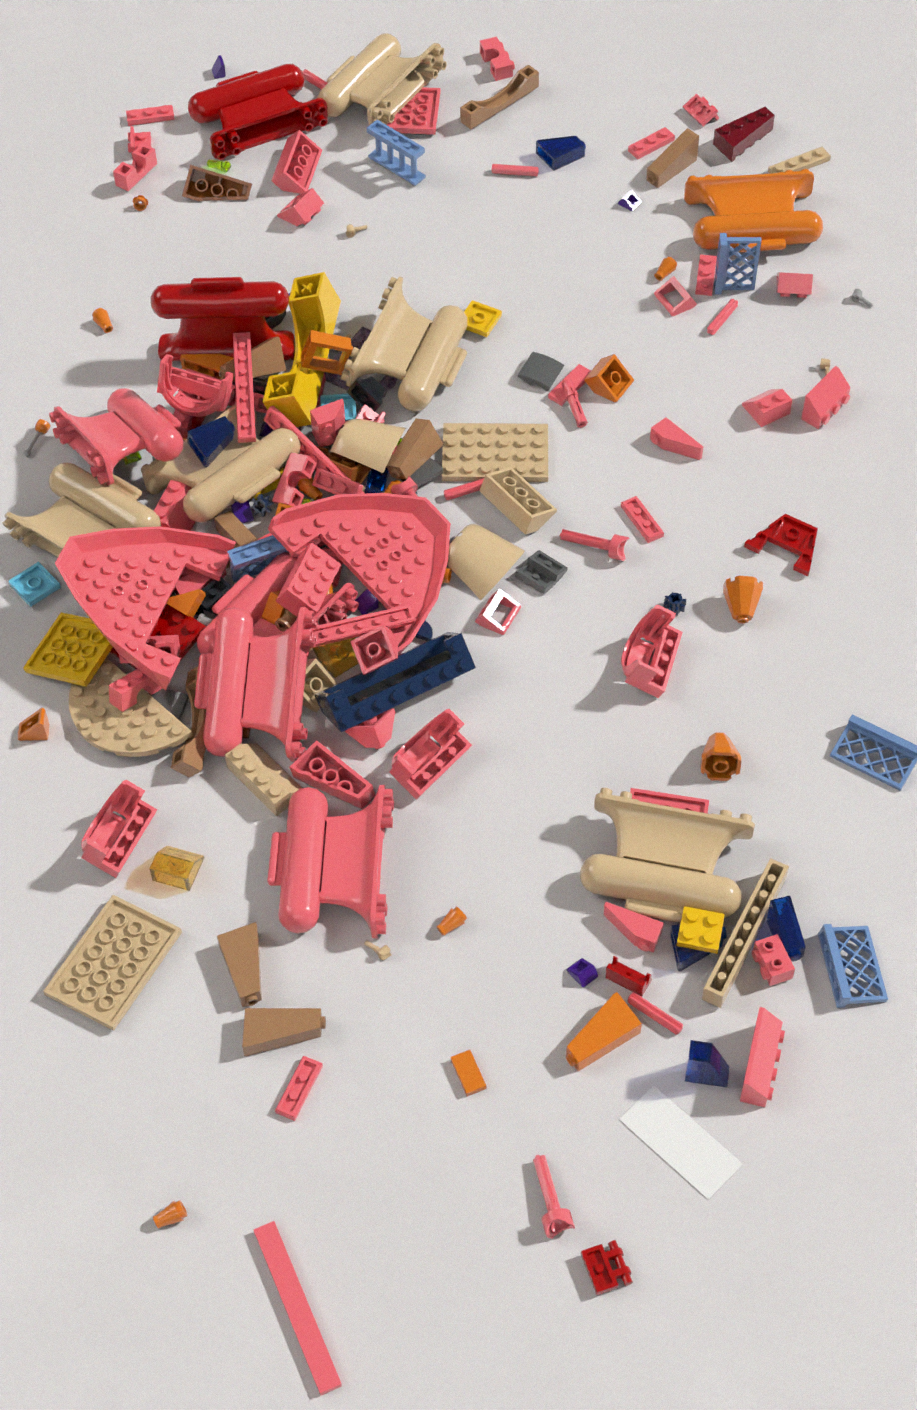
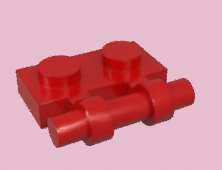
[581,1240,633,1295]

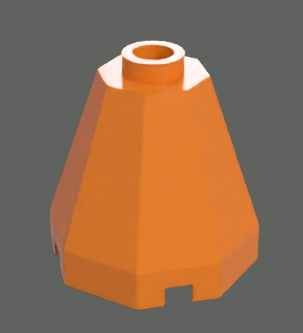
[723,576,763,624]
[700,732,742,781]

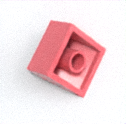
[277,188,324,226]
[776,272,813,298]
[742,389,792,427]
[310,399,345,447]
[350,625,398,675]

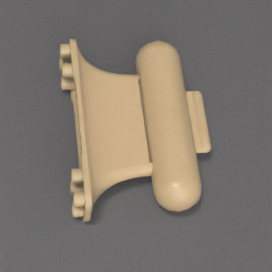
[317,33,447,125]
[341,276,468,411]
[141,404,301,523]
[2,462,161,558]
[580,788,755,923]

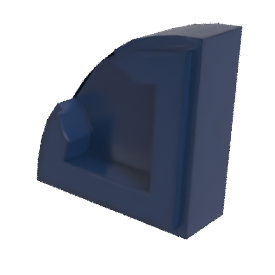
[415,621,433,641]

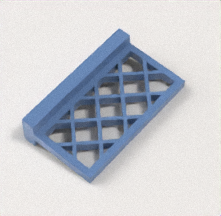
[714,233,761,294]
[227,535,288,583]
[830,714,917,791]
[818,924,888,1008]

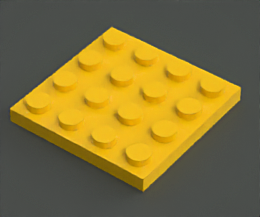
[23,612,113,687]

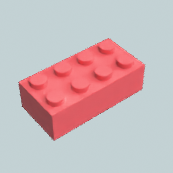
[276,542,341,617]

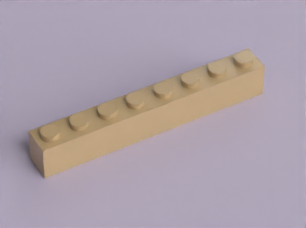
[702,858,789,1008]

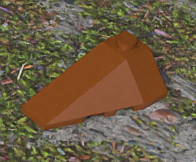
[182,165,252,201]
[315,445,371,484]

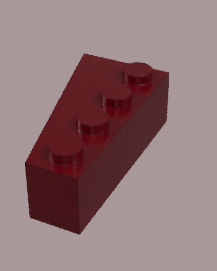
[713,106,775,162]

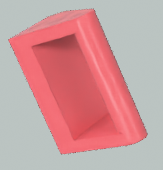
[654,276,697,316]
[475,589,521,635]

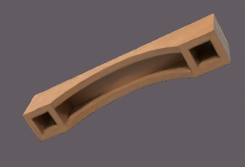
[460,65,539,129]
[171,666,206,778]

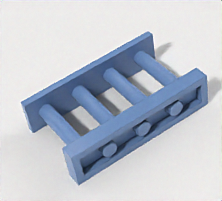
[367,120,426,186]

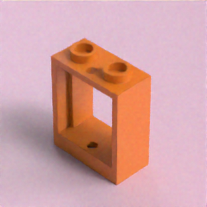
[301,330,354,375]

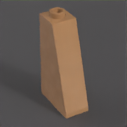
[646,128,699,188]
[219,336,286,382]
[386,418,443,479]
[214,511,260,568]
[217,922,262,1007]
[242,1008,326,1056]

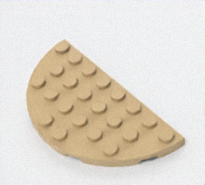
[69,657,193,757]

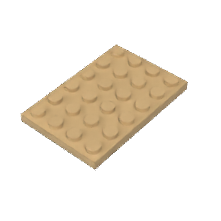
[442,423,548,482]
[43,895,182,1031]

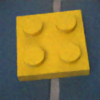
[464,300,502,337]
[676,906,725,954]

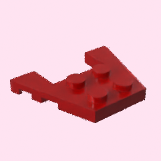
[744,514,818,577]

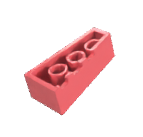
[289,740,376,809]

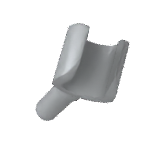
[851,289,873,308]

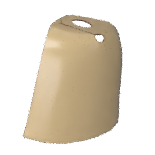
[330,419,406,473]
[447,524,525,600]

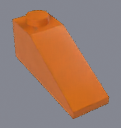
[180,354,234,379]

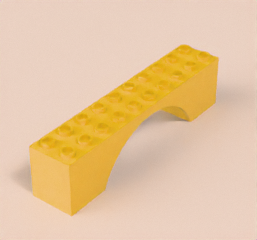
[263,272,341,427]

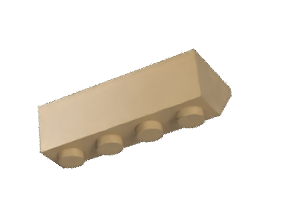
[480,467,557,535]
[225,743,302,816]

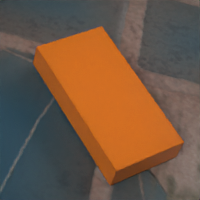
[450,1050,487,1096]

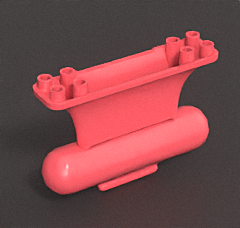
[49,388,183,485]
[197,552,359,654]
[194,607,318,762]
[267,785,394,938]

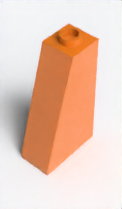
[565,992,642,1072]

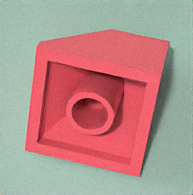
[344,708,395,749]

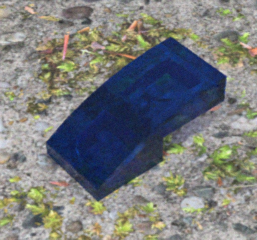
[365,467,390,494]

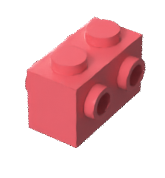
[752,934,795,986]

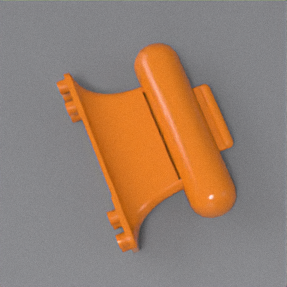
[684,169,823,252]

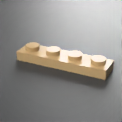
[768,146,831,174]

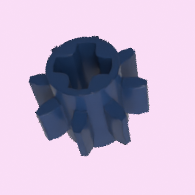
[250,494,274,517]
[663,592,686,616]

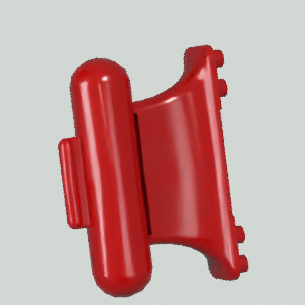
[188,63,328,160]
[150,277,295,362]

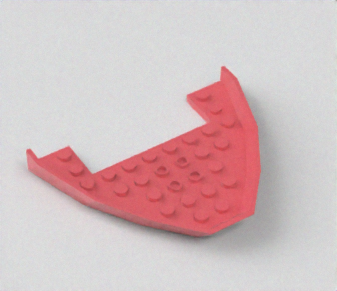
[268,493,451,655]
[55,526,236,690]

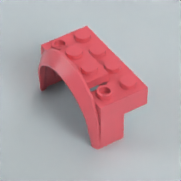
[157,354,235,417]
[621,604,683,698]
[389,709,472,800]
[81,780,158,878]

